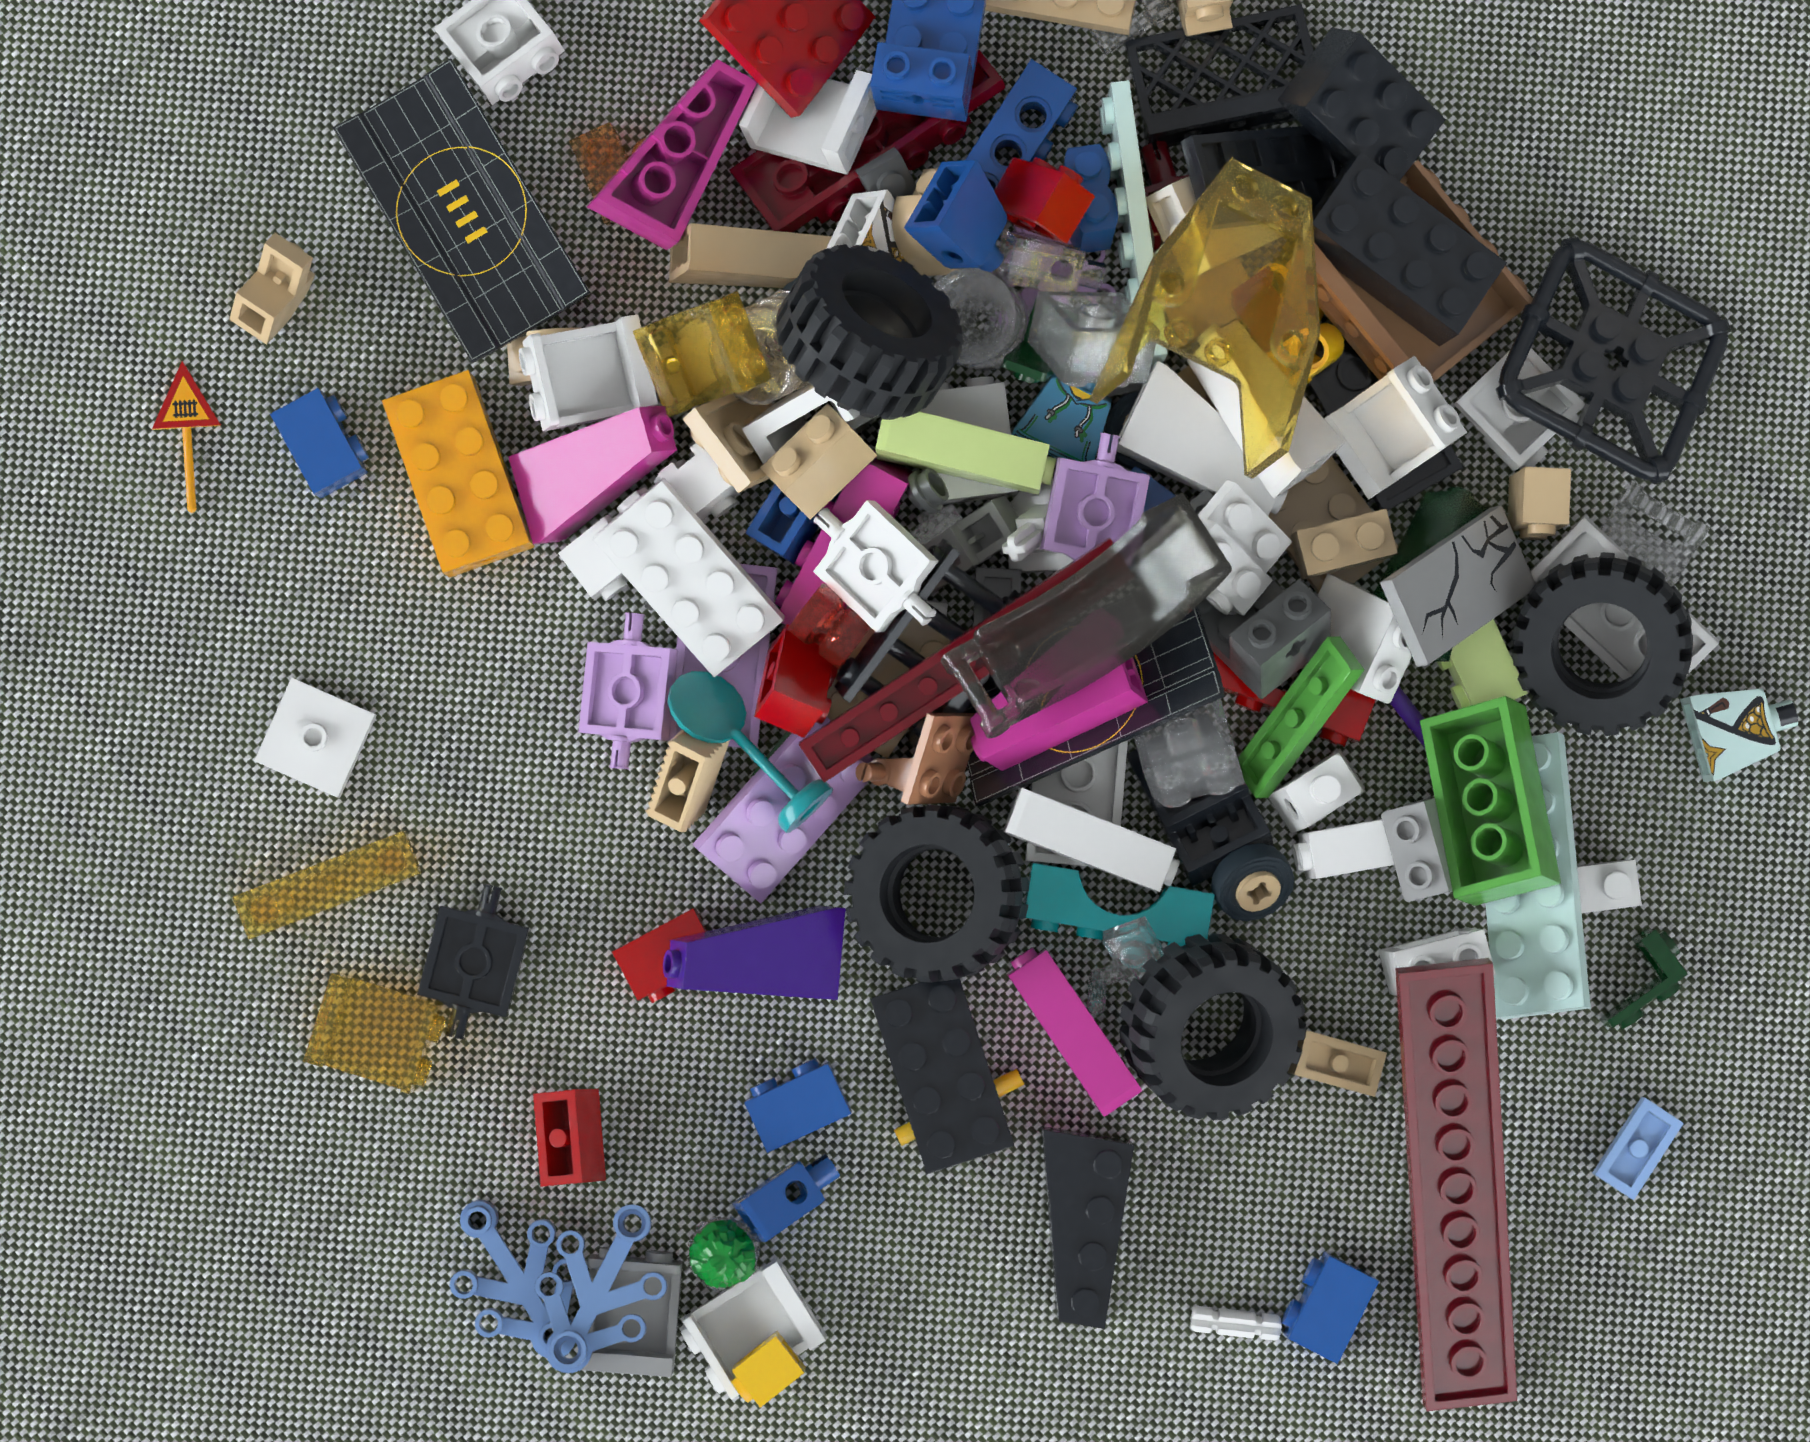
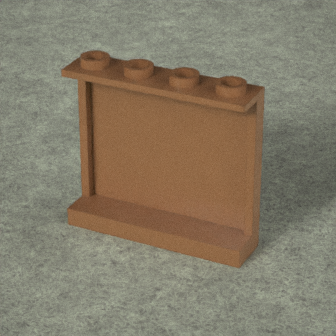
[1286,160,1533,382]

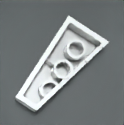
[558,443,738,601]

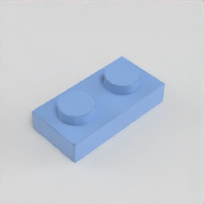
[1592,1097,1684,1200]

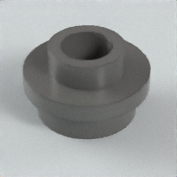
[907,468,949,514]

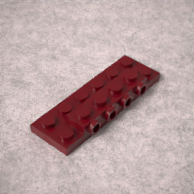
[729,49,1006,233]

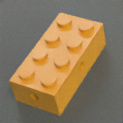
[382,370,535,578]

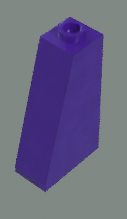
[663,905,846,1000]

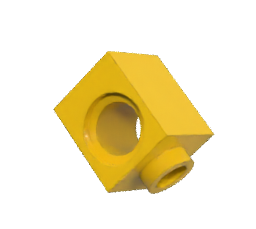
[731,1330,806,1408]

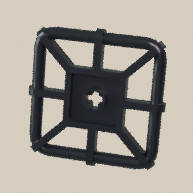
[1495,236,1732,484]

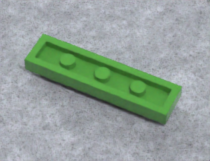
[1235,636,1365,798]

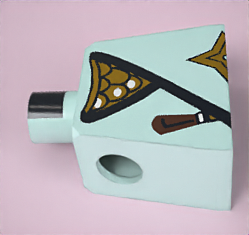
[1680,688,1798,782]

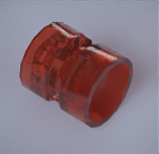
[787,583,871,669]

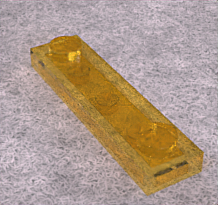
[232,831,422,940]

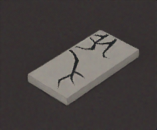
[1380,505,1535,667]

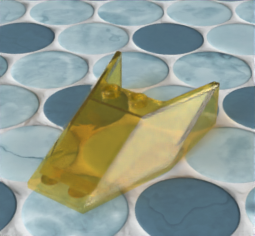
[1089,158,1320,479]

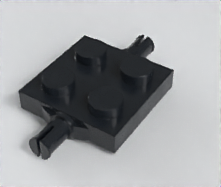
[417,883,531,1040]

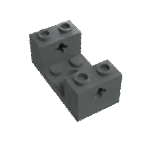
[1136,489,1331,700]

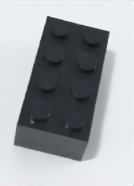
[1294,152,1507,347]

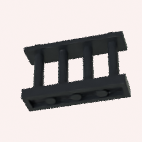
[834,538,1022,748]

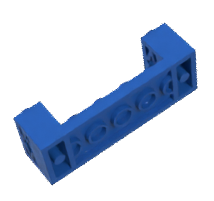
[870,0,987,122]

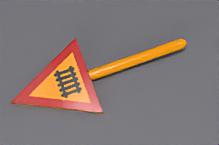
[152,361,221,513]

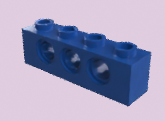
[965,59,1079,190]

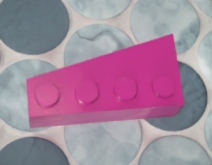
[587,59,757,250]
[774,450,913,641]

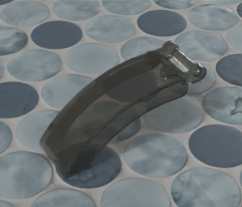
[940,493,1232,738]

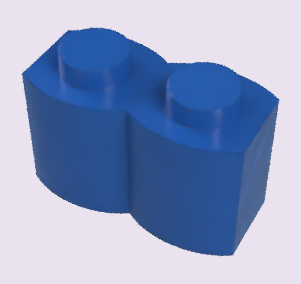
[1063,144,1118,254]

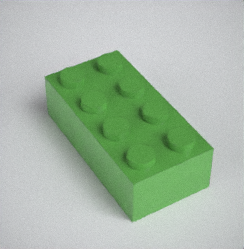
[1420,696,1561,906]

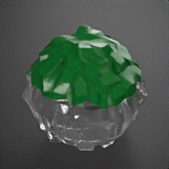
[687,1216,760,1291]

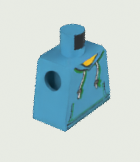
[1011,356,1112,462]

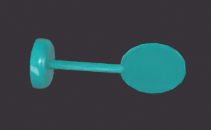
[667,671,833,833]

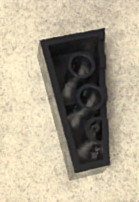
[1041,1126,1134,1329]

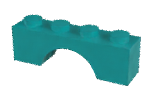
[1025,863,1215,948]

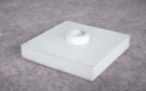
[254,678,377,798]

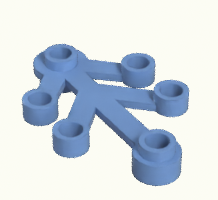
[450,1200,575,1358]
[535,1205,668,1373]

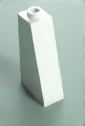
[1187,320,1345,498]
[1117,361,1288,516]
[1003,788,1180,892]

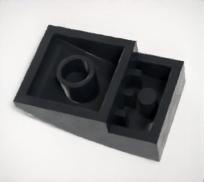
[1127,714,1274,886]

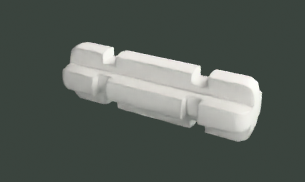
[1191,1306,1282,1341]

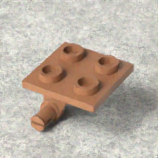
[855,713,976,805]

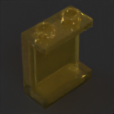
[633,291,772,417]
[303,972,446,1094]

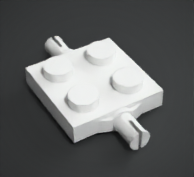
[813,500,938,632]

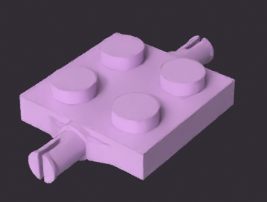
[1040,433,1150,566]
[578,613,678,770]

